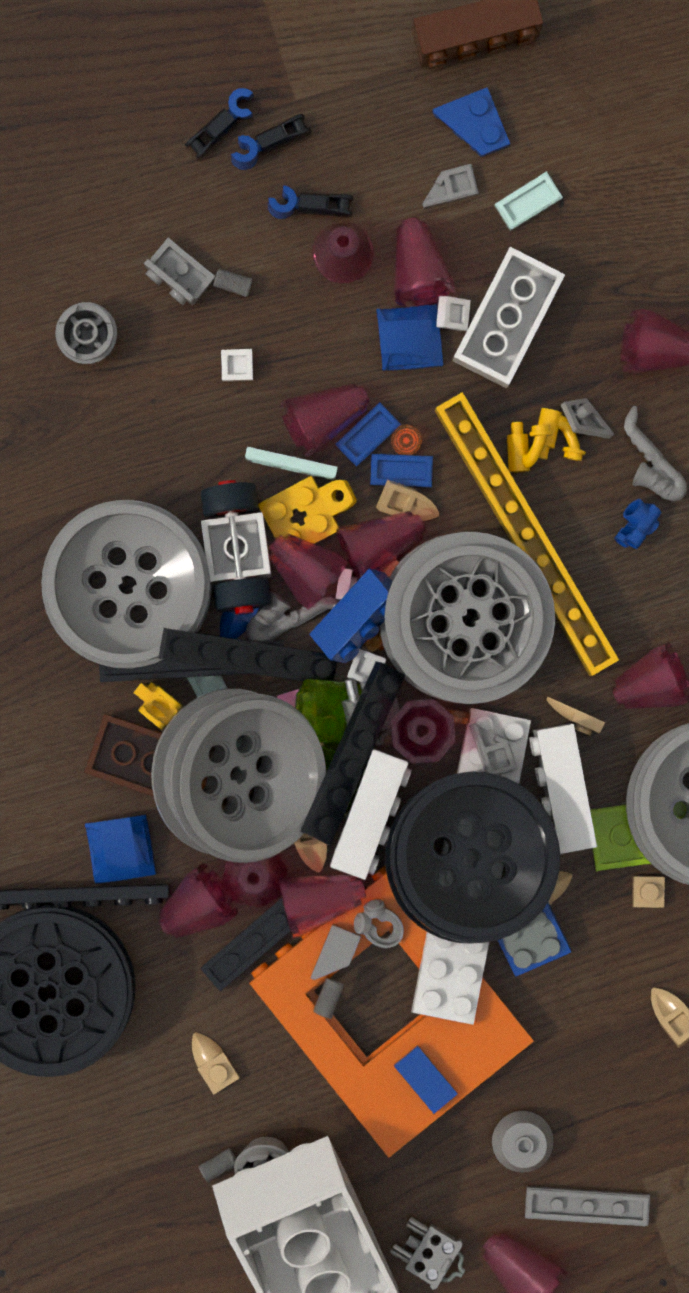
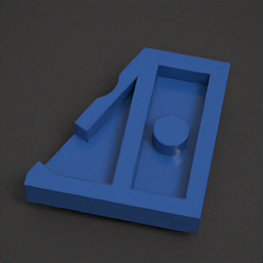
[432,87,510,157]

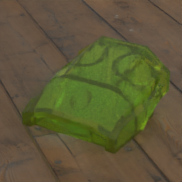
[295,679,362,744]

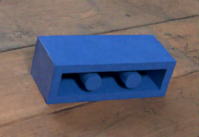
[309,568,392,663]

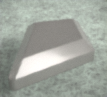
[561,398,614,439]

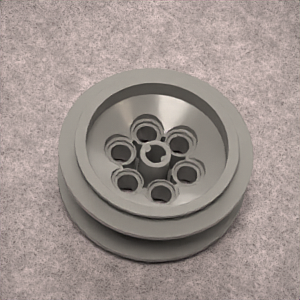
[379,532,555,704]

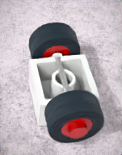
[201,480,272,615]

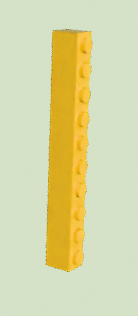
[435,392,619,676]

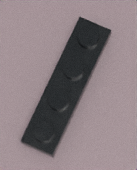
[200,887,314,992]

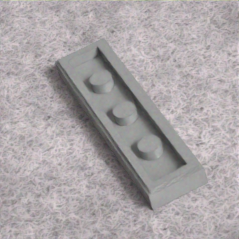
[524,1186,650,1226]

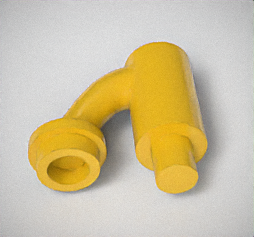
[538,408,586,461]
[507,422,553,473]

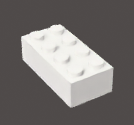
[453,247,565,388]
[529,723,597,854]
[330,749,412,880]

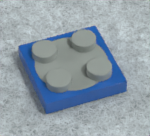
[497,902,571,977]

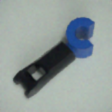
[185,88,254,159]
[231,114,312,170]
[268,185,353,219]

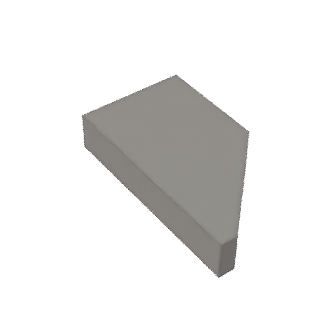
[422,164,479,209]
[469,723,518,775]
[310,924,361,980]

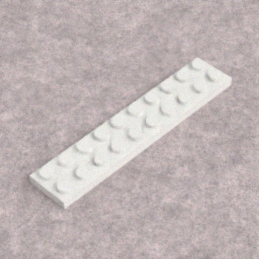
[411,708,531,1025]

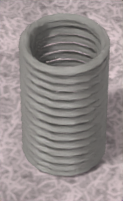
[213,268,253,297]
[313,978,344,1019]
[199,1148,236,1183]

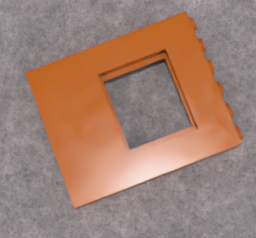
[249,865,534,1158]

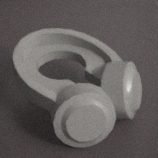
[354,899,404,948]

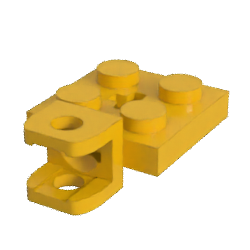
[258,476,357,559]
[133,682,183,730]

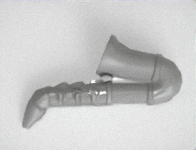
[624,406,687,502]
[246,591,339,641]

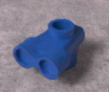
[614,499,662,549]

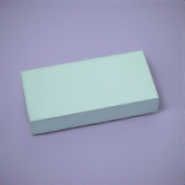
[494,171,563,231]

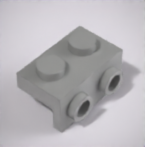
[144,238,216,306]

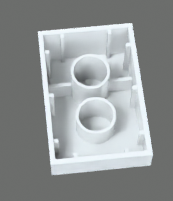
[212,1136,400,1293]

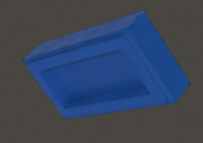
[335,402,401,467]
[370,454,433,488]
[394,1045,458,1114]

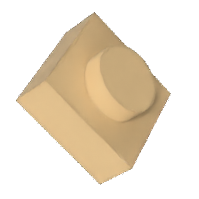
[632,876,665,908]

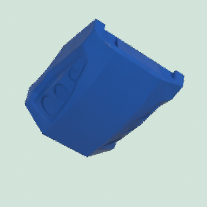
[376,305,443,371]
[85,814,156,884]

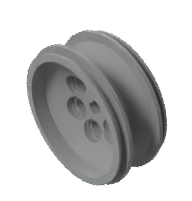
[41,500,212,668]
[151,688,326,863]
[626,723,689,885]

